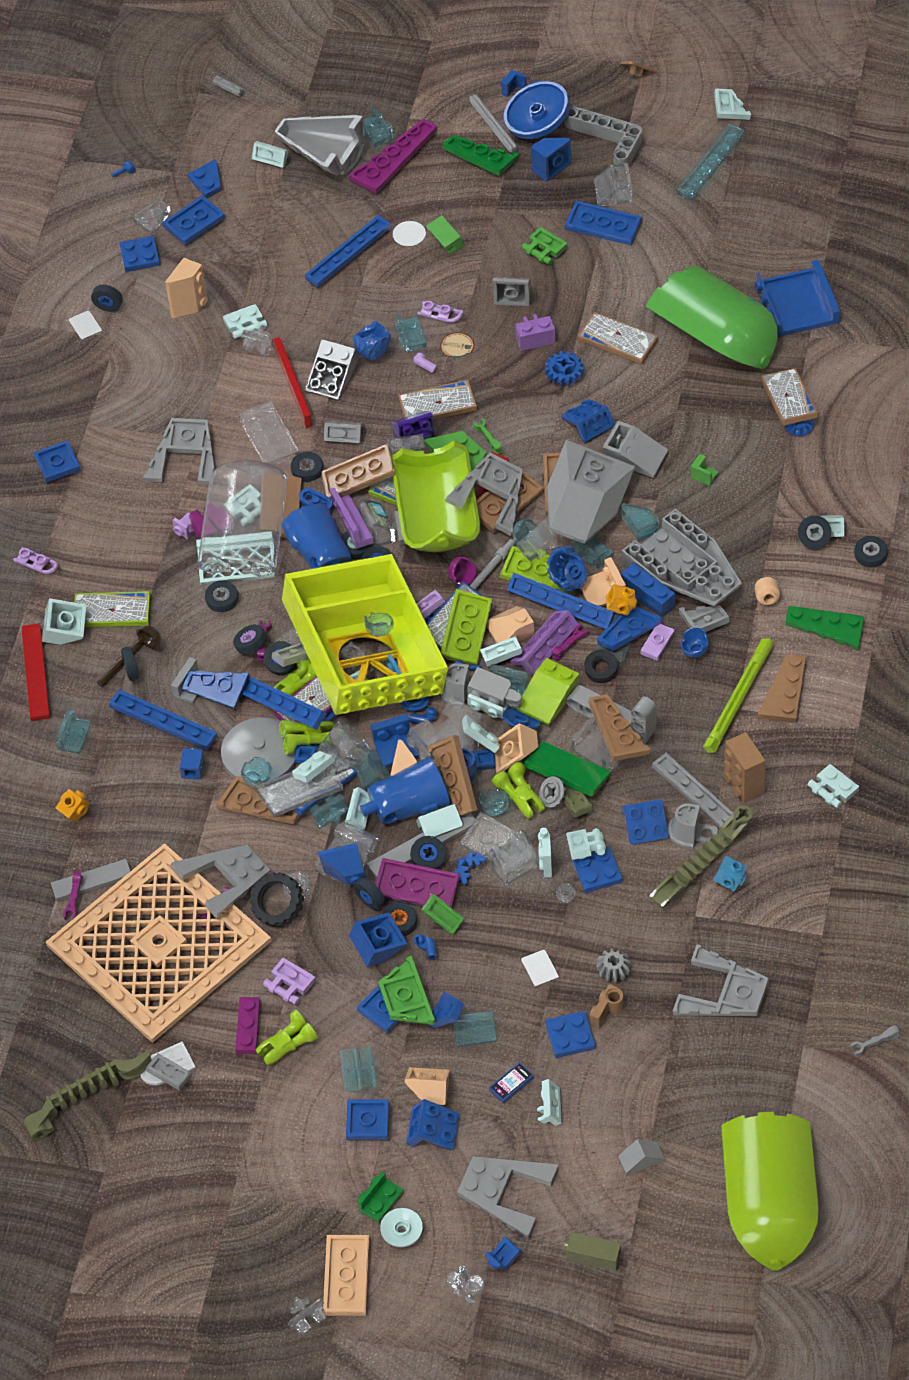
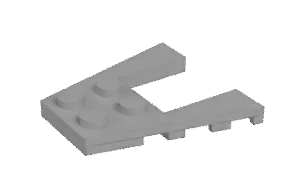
[143,418,217,485]
[444,452,523,535]
[171,845,270,919]
[673,944,769,1016]
[457,1157,558,1240]

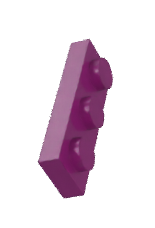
[235,997,260,1054]

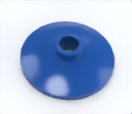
[502,709,540,730]

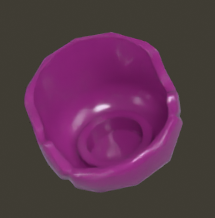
[448,556,477,585]

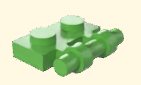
[521,227,568,265]

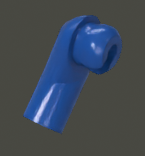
[409,707,437,725]
[414,934,437,960]

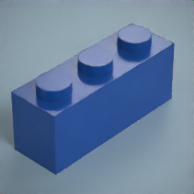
[620,563,675,618]

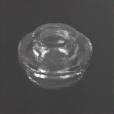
[556,884,576,903]

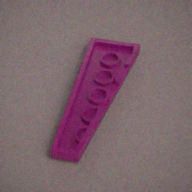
[349,119,437,194]

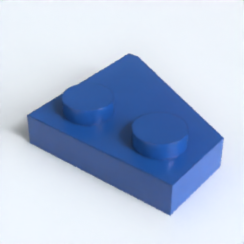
[187,159,221,198]
[429,991,465,1028]

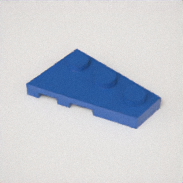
[597,606,662,651]

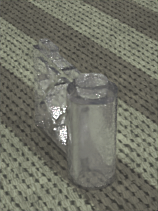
[315,821,379,887]

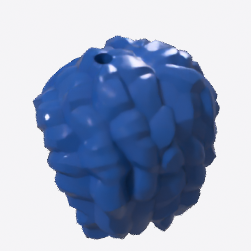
[353,321,391,360]
[547,546,589,592]

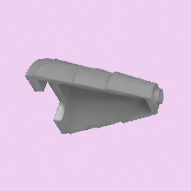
[274,115,365,176]

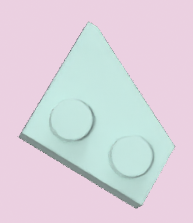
[714,89,751,120]
[462,715,500,753]

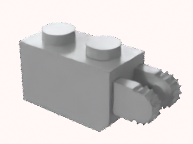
[468,667,522,709]

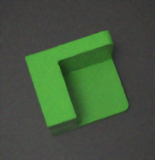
[691,454,718,486]

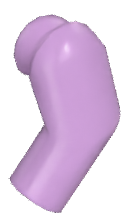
[414,353,437,373]

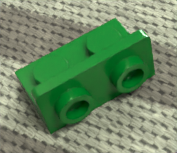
[357,1171,404,1224]

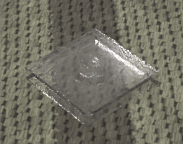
[460,812,514,864]

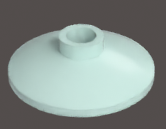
[380,1208,423,1247]

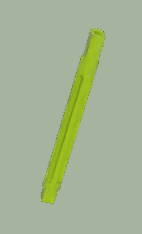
[703,638,774,753]

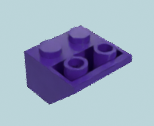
[392,411,435,449]

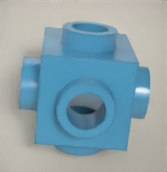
[713,856,747,891]

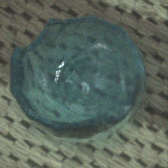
[512,519,540,549]
[364,612,394,637]
[241,757,272,787]
[478,789,510,816]

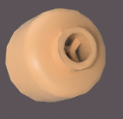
[754,577,780,605]

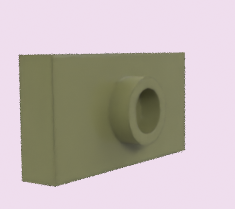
[562,785,592,817]

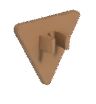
[621,61,657,77]

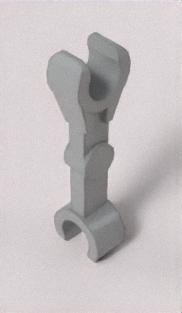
[850,1025,899,1057]

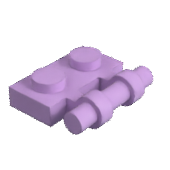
[263,958,316,1005]

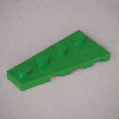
[443,135,519,176]
[785,606,864,651]

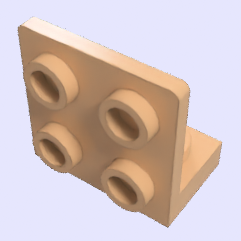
[580,557,626,607]

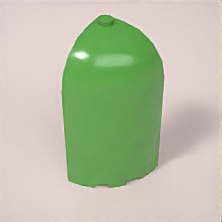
[646,266,777,369]

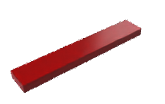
[273,337,312,428]
[21,623,50,721]

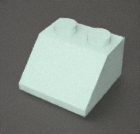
[42,598,86,645]

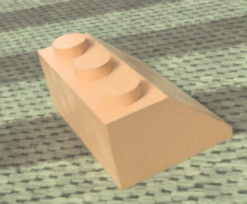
[165,258,208,318]

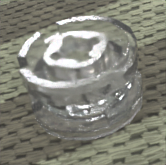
[282,869,311,900]

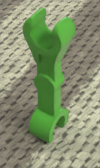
[474,419,502,454]

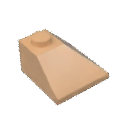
[486,606,534,643]
[495,723,538,774]
[405,1067,450,1106]

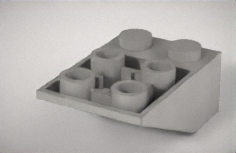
[305,340,359,400]
[603,421,668,478]

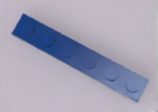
[305,215,391,288]
[507,573,616,629]
[242,676,327,730]
[109,690,218,751]

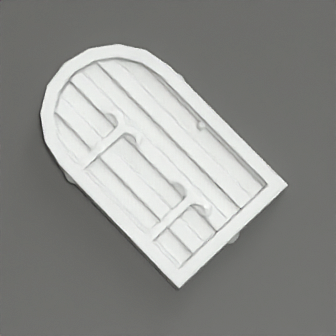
[140,1042,196,1085]

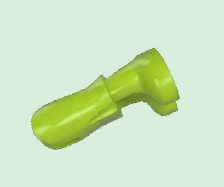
[273,659,317,696]
[280,720,338,755]
[492,762,545,819]
[256,1009,318,1065]

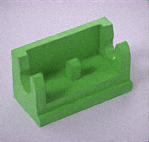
[426,215,464,254]

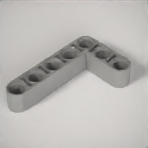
[564,106,642,171]
[566,685,656,744]

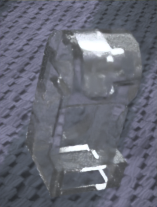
[339,642,376,675]

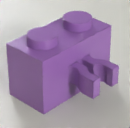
[515,314,555,351]

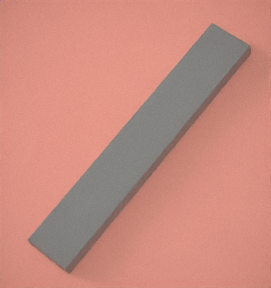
[652,753,733,828]
[367,813,478,880]

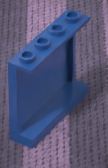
[755,260,840,337]

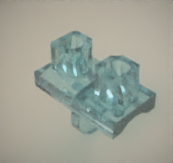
[310,794,348,829]

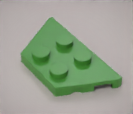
[424,431,486,471]
[378,956,435,1025]

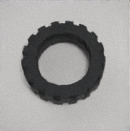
[249,872,304,927]

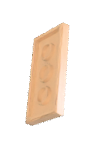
[323,1235,369,1316]

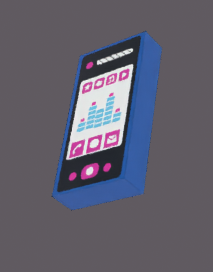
[489,1062,534,1104]

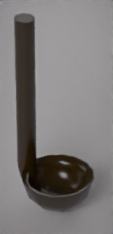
[97,625,161,687]

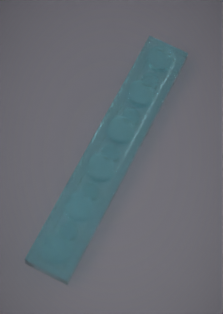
[676,123,744,200]

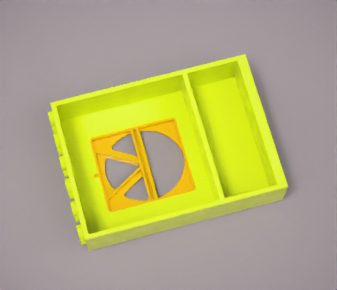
[282,554,448,715]

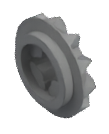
[539,777,566,808]

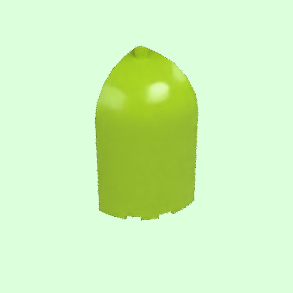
[392,441,480,552]
[721,1112,818,1271]

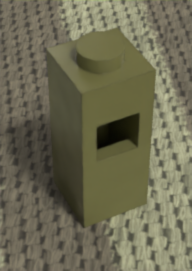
[563,1232,621,1271]

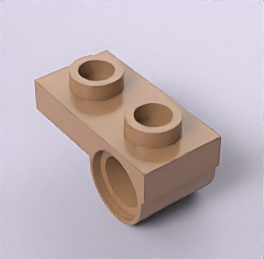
[590,984,623,1029]

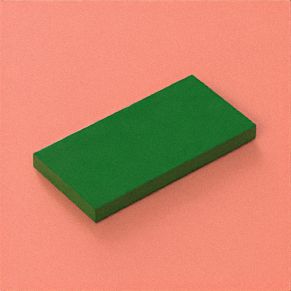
[524,741,611,797]

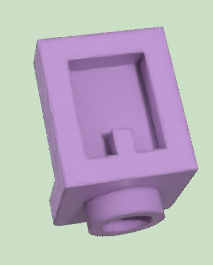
[172,513,195,540]

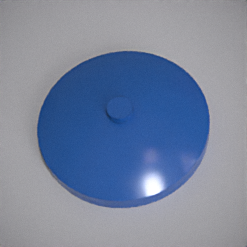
[504,81,570,139]

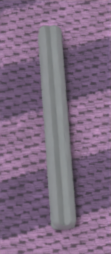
[469,94,518,153]

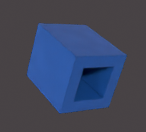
[180,748,204,780]

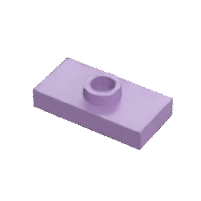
[641,624,675,661]

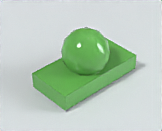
[421,894,465,934]

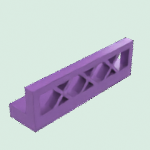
[330,487,374,549]
[510,610,579,675]

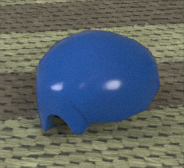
[680,627,710,658]

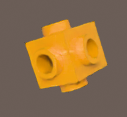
[606,584,637,615]
[55,789,91,822]

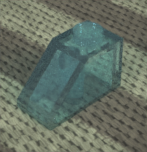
[621,503,660,542]

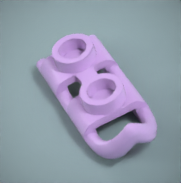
[417,301,463,323]
[13,547,59,574]

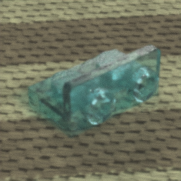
[364,108,393,148]
[394,314,426,352]
[571,536,614,569]
[489,664,529,696]

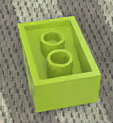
[516,658,579,726]

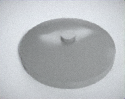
[221,718,297,786]

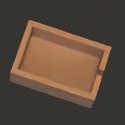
[723,732,766,803]

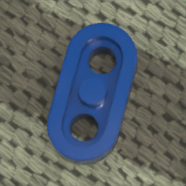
[299,488,333,513]

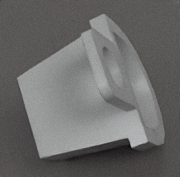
[440,663,471,708]
[668,804,718,849]

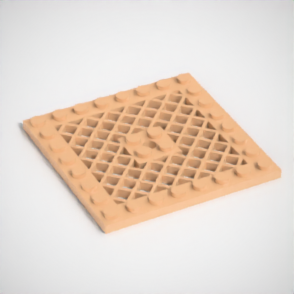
[46,843,272,1043]

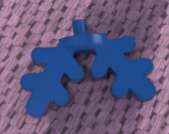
[454,852,487,886]

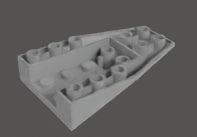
[546,440,635,544]
[622,509,742,607]

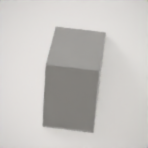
[618,1139,665,1175]

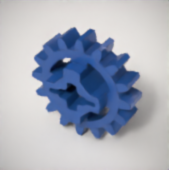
[545,351,584,386]

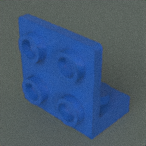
[561,399,615,442]
[370,714,420,767]
[621,799,669,844]
[406,1099,460,1151]

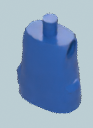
[282,503,352,569]
[360,757,450,824]

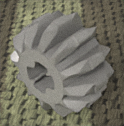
[596,948,631,984]

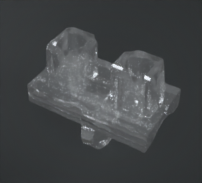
[242,325,275,357]
[446,1266,485,1303]
[287,1297,327,1335]

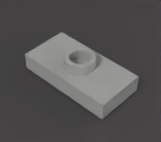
[146,1053,192,1091]

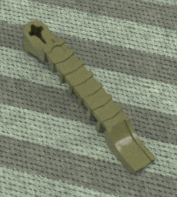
[649,805,753,909]
[24,1050,152,1141]

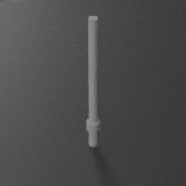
[470,539,516,590]

